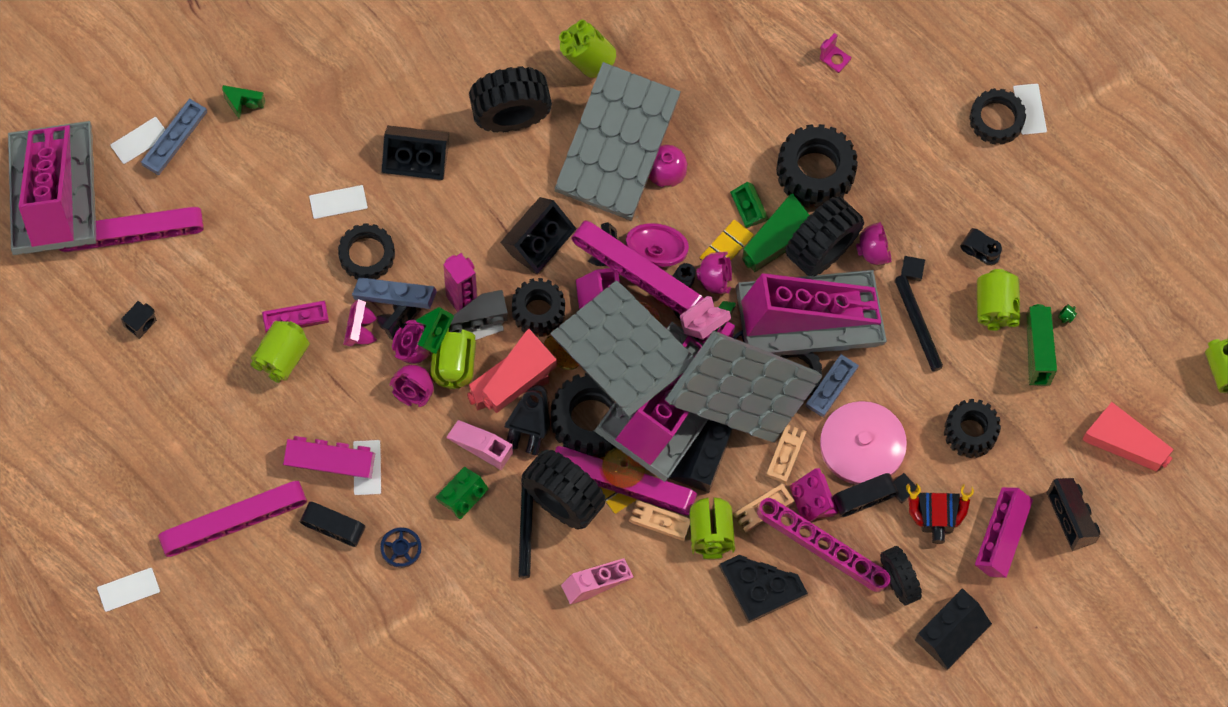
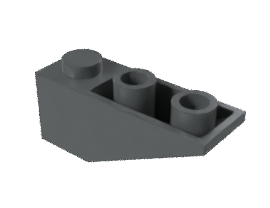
[448,290,508,333]

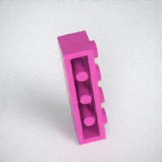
[443,253,477,312]
[283,436,376,479]
[975,487,1033,578]

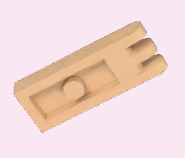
[766,424,807,484]
[733,483,794,532]
[629,501,690,541]

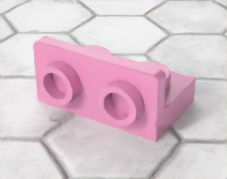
[680,296,731,339]

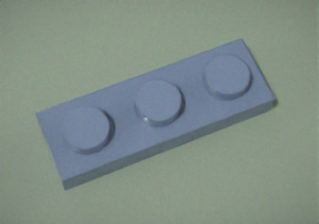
[806,354,859,418]

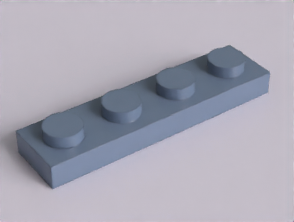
[141,98,207,175]
[352,277,437,309]

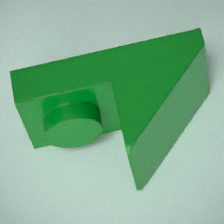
[222,85,265,119]
[416,307,454,354]

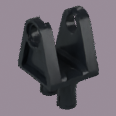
[504,385,550,455]

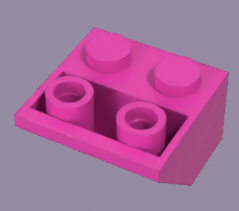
[576,268,620,310]

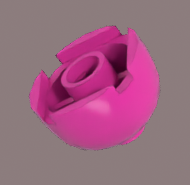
[649,145,688,187]
[856,222,892,265]
[697,252,732,294]
[392,320,431,364]
[389,365,434,407]

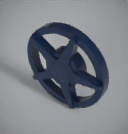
[380,527,422,568]

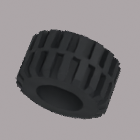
[512,278,565,337]
[944,399,1001,458]

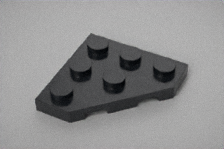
[719,555,808,623]

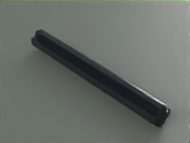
[895,275,943,371]
[518,483,533,578]

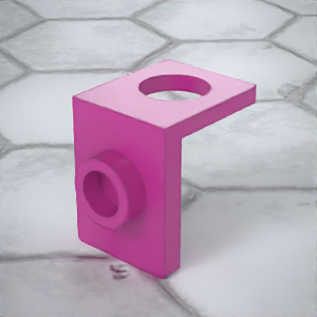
[820,33,851,73]

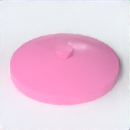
[820,401,907,485]

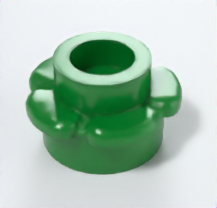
[1058,304,1077,323]

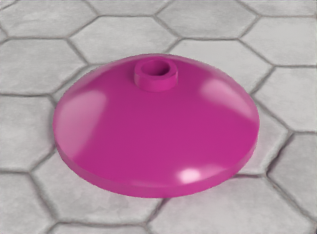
[626,223,689,267]

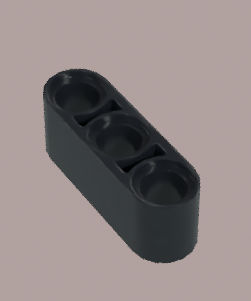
[833,473,899,517]
[299,502,366,547]

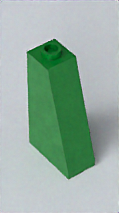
[742,193,809,272]
[1026,304,1057,386]

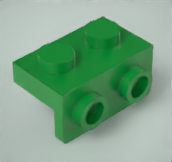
[435,467,489,519]

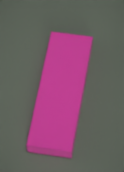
[262,301,329,333]

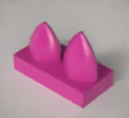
[343,299,377,347]

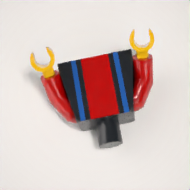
[906,483,974,544]

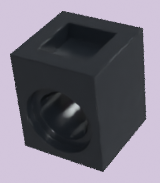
[121,301,157,339]

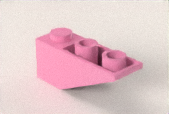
[446,420,513,470]
[561,558,633,604]

